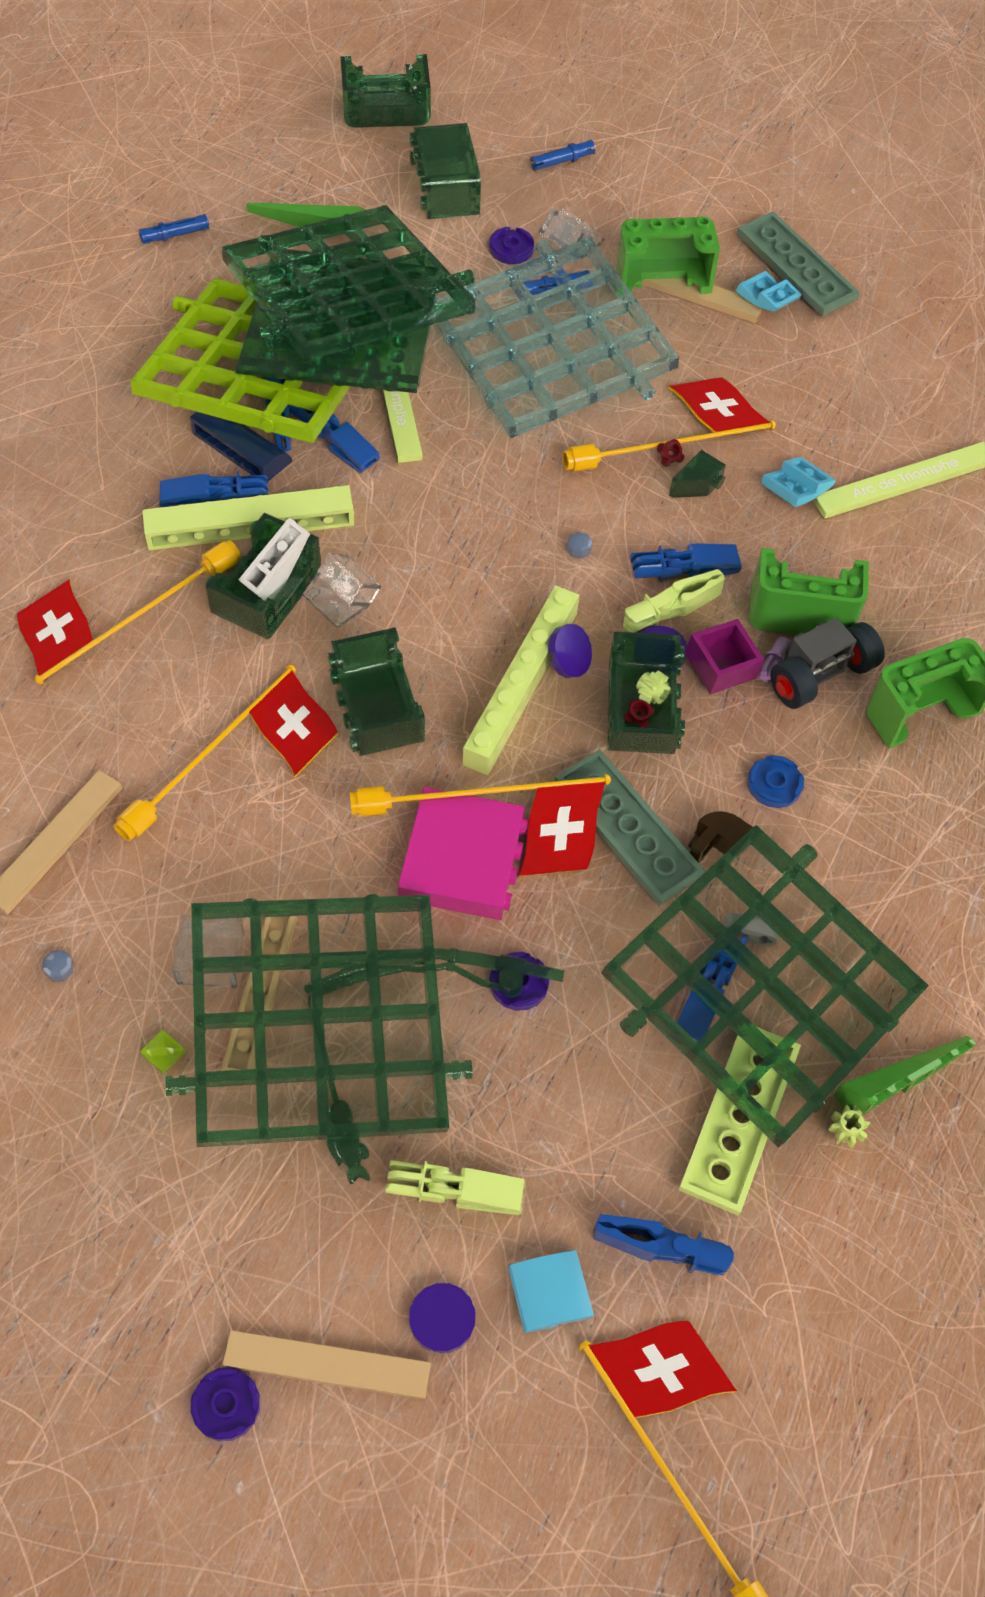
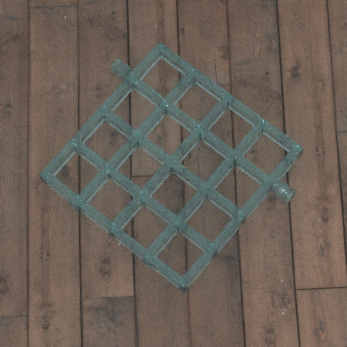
[428,237,679,438]

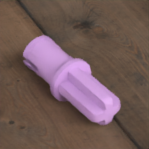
[758,637,792,683]

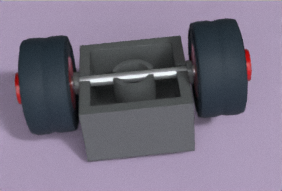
[770,617,885,709]

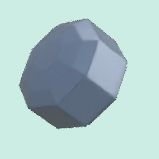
[566,532,592,558]
[42,950,74,981]

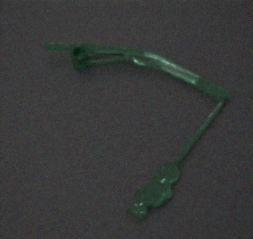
[304,948,565,1184]

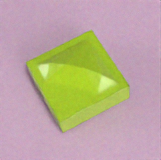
[140,1030,185,1075]

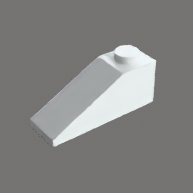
[239,517,310,605]

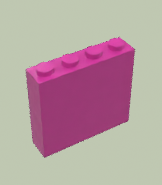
[398,787,529,920]

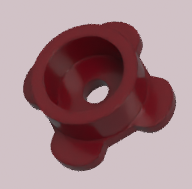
[657,439,685,467]
[623,699,655,729]

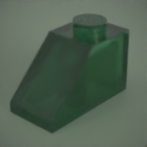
[669,450,726,498]

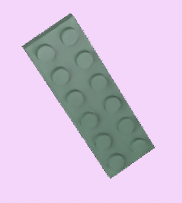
[737,211,860,317]
[554,749,706,906]

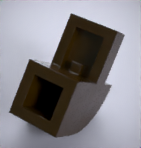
[688,811,753,863]

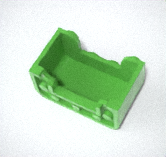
[616,216,720,297]
[749,548,869,635]
[866,638,985,749]

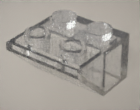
[538,208,605,259]
[303,552,382,628]

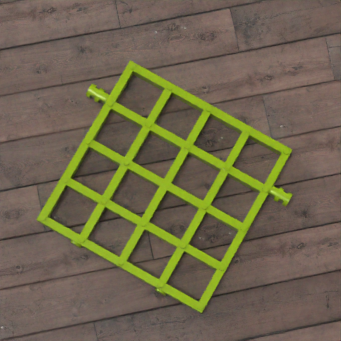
[130,278,391,443]

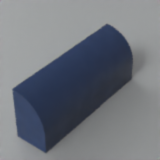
[190,412,293,482]

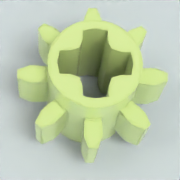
[636,670,671,704]
[828,1105,870,1148]

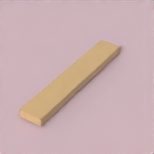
[642,278,763,324]
[0,770,123,916]
[220,907,298,1082]
[223,1330,431,1400]

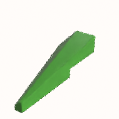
[247,202,368,235]
[834,1036,976,1115]

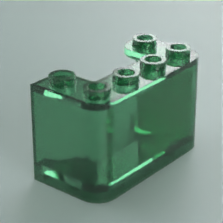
[340,54,431,128]
[409,123,481,219]
[206,512,321,639]
[328,627,425,756]
[607,632,685,754]

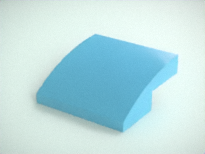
[735,271,802,312]
[761,457,835,507]
[508,1250,594,1333]

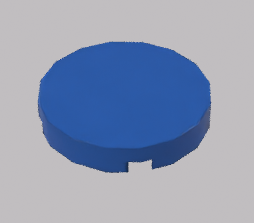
[747,755,804,808]

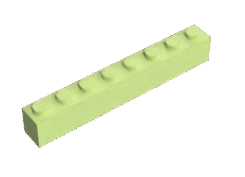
[142,485,354,550]
[463,585,579,776]

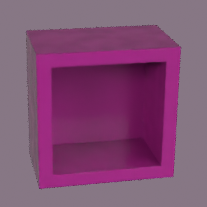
[685,619,764,695]

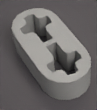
[722,913,779,946]

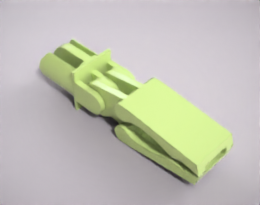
[623,569,725,633]
[385,1160,525,1215]

